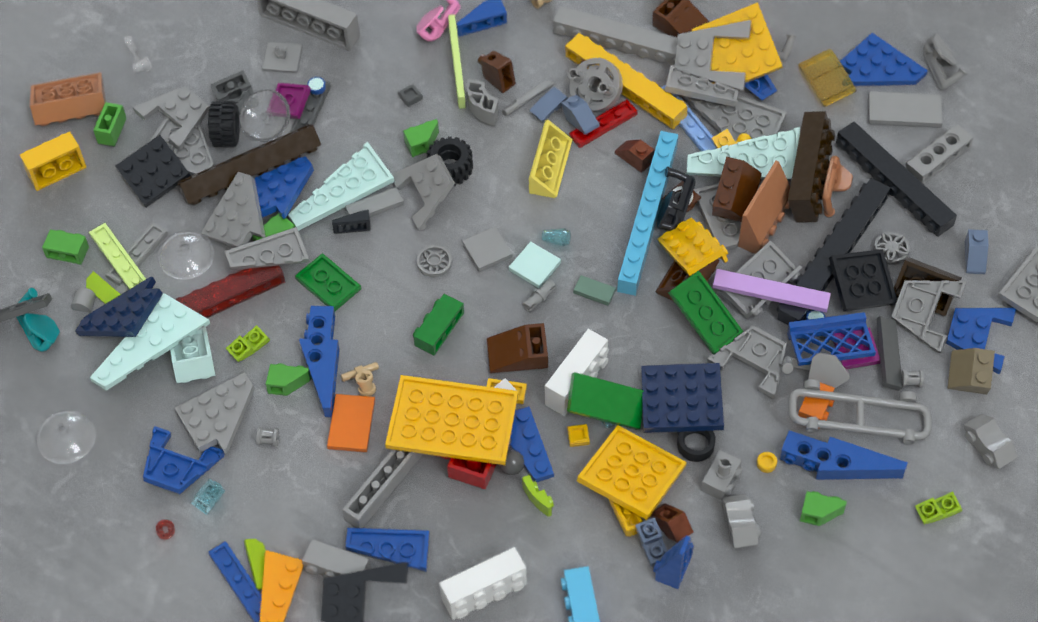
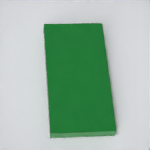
[668,271,744,355]
[567,372,644,430]

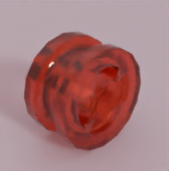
[156,519,175,540]

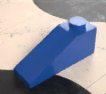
[456,0,507,37]

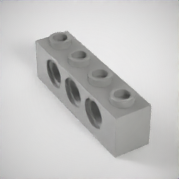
[905,124,974,184]

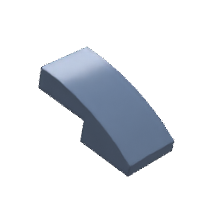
[529,87,568,123]
[635,518,668,566]

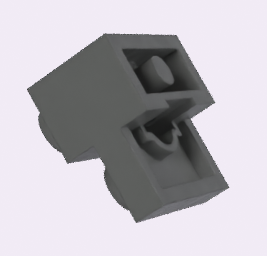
[211,70,259,114]

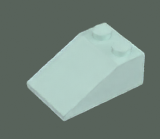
[170,327,216,383]

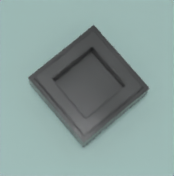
[398,84,423,107]

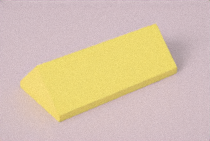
[529,119,573,198]

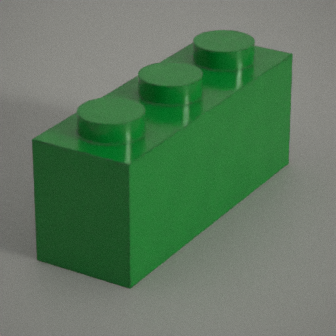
[413,294,464,356]

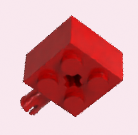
[434,455,497,490]

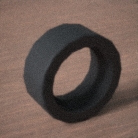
[677,431,716,462]

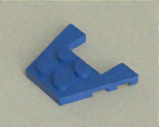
[946,308,1016,374]
[143,426,225,494]

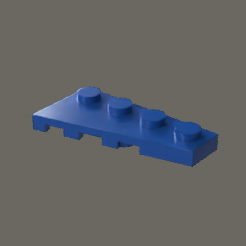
[510,407,554,482]
[346,528,430,572]

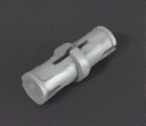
[522,279,557,312]

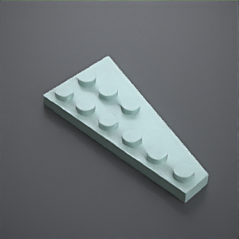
[686,127,800,181]
[288,142,395,231]
[90,294,210,391]

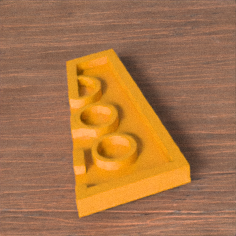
[260,550,304,622]

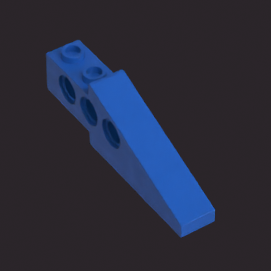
[299,306,340,417]
[780,430,908,480]

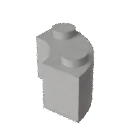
[466,79,499,126]
[964,414,1018,469]
[721,494,761,548]

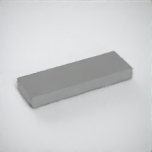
[345,187,404,217]

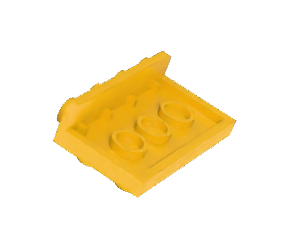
[657,217,728,276]

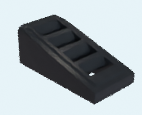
[332,209,371,234]

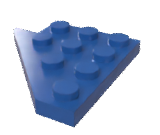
[838,33,928,86]
[254,156,314,219]

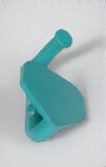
[16,288,60,352]

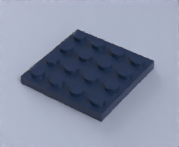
[641,363,724,433]

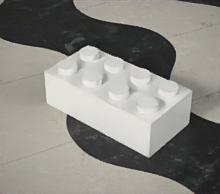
[545,329,609,416]
[439,547,527,620]

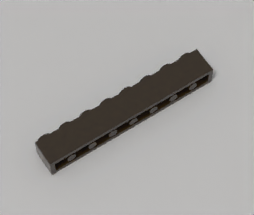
[177,124,321,205]

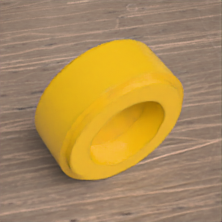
[757,452,777,473]

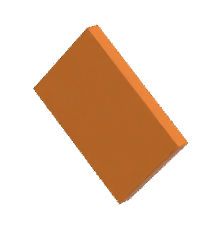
[327,394,375,452]

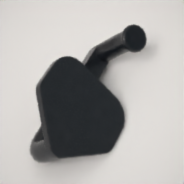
[657,166,696,231]

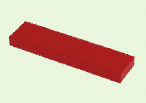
[569,99,638,148]

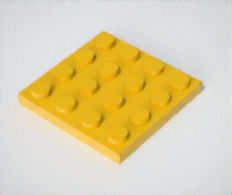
[691,2,783,84]
[577,425,687,520]

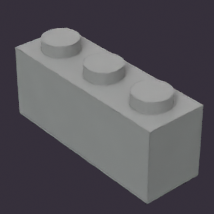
[302,539,370,578]

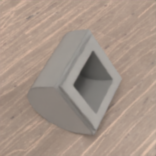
[71,287,96,312]

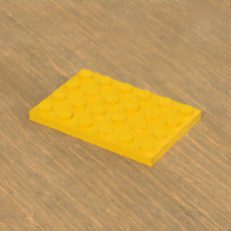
[385,375,519,465]

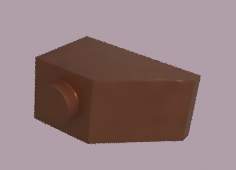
[614,139,655,173]
[650,503,694,543]

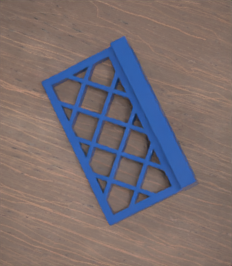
[787,312,876,366]

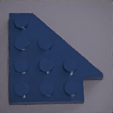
[75,277,163,337]

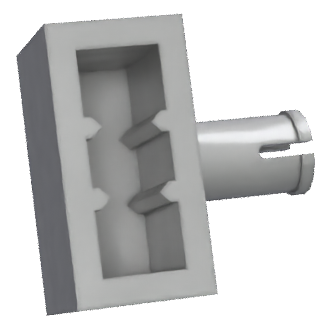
[701,450,743,501]

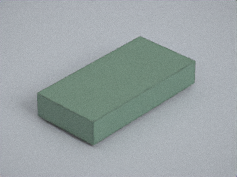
[573,275,616,306]

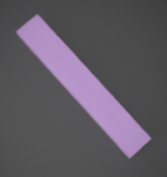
[713,269,831,313]

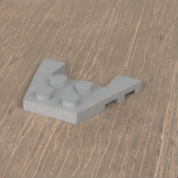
[133,86,209,150]
[392,154,455,231]
[892,280,967,353]
[707,326,787,398]

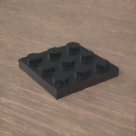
[115,135,191,207]
[829,249,897,312]

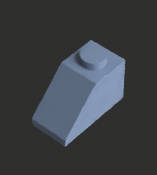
[562,94,600,134]
[964,229,989,274]

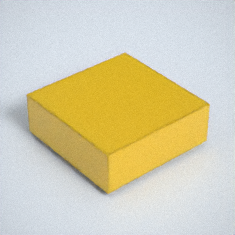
[567,424,590,447]

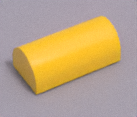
[609,499,643,537]

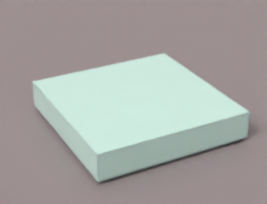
[509,241,561,288]

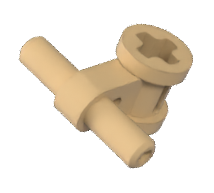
[341,362,379,396]

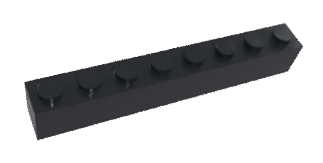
[836,121,957,237]

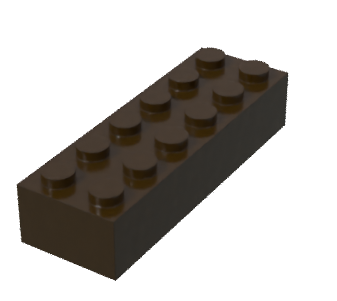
[788,111,835,222]

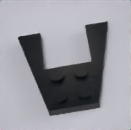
[321,562,409,622]

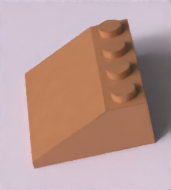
[30,72,106,126]
[738,160,790,254]

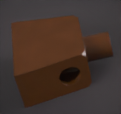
[478,51,516,94]

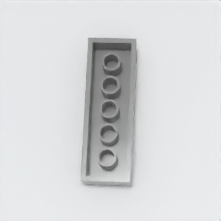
[257,0,360,51]

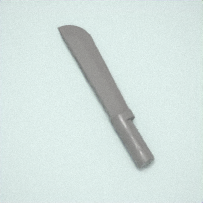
[502,81,555,116]

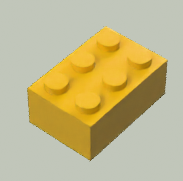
[19,131,87,191]

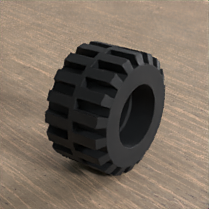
[208,101,240,147]
[427,136,473,186]

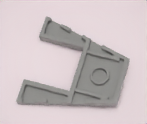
[675,20,752,92]

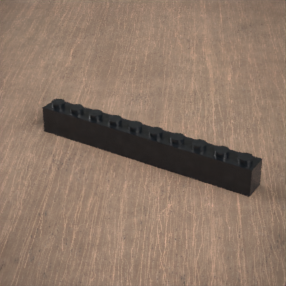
[777,178,890,325]

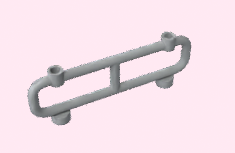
[789,379,932,444]

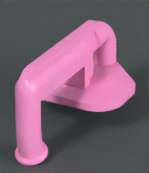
[416,0,460,41]

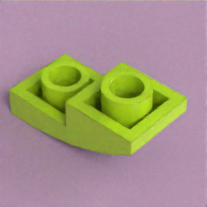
[226,325,270,362]
[522,475,554,517]
[915,491,963,524]

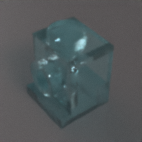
[191,478,226,515]

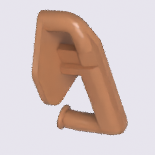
[822,155,853,217]

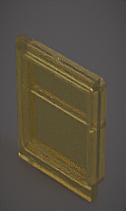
[799,49,857,107]

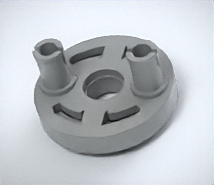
[568,58,623,112]

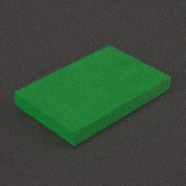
[295,253,362,311]

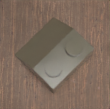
[947,348,995,395]

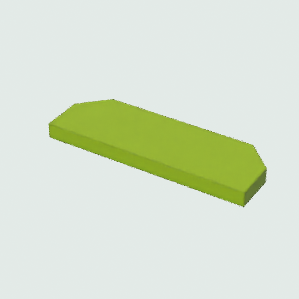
[86,271,121,304]
[244,538,265,590]

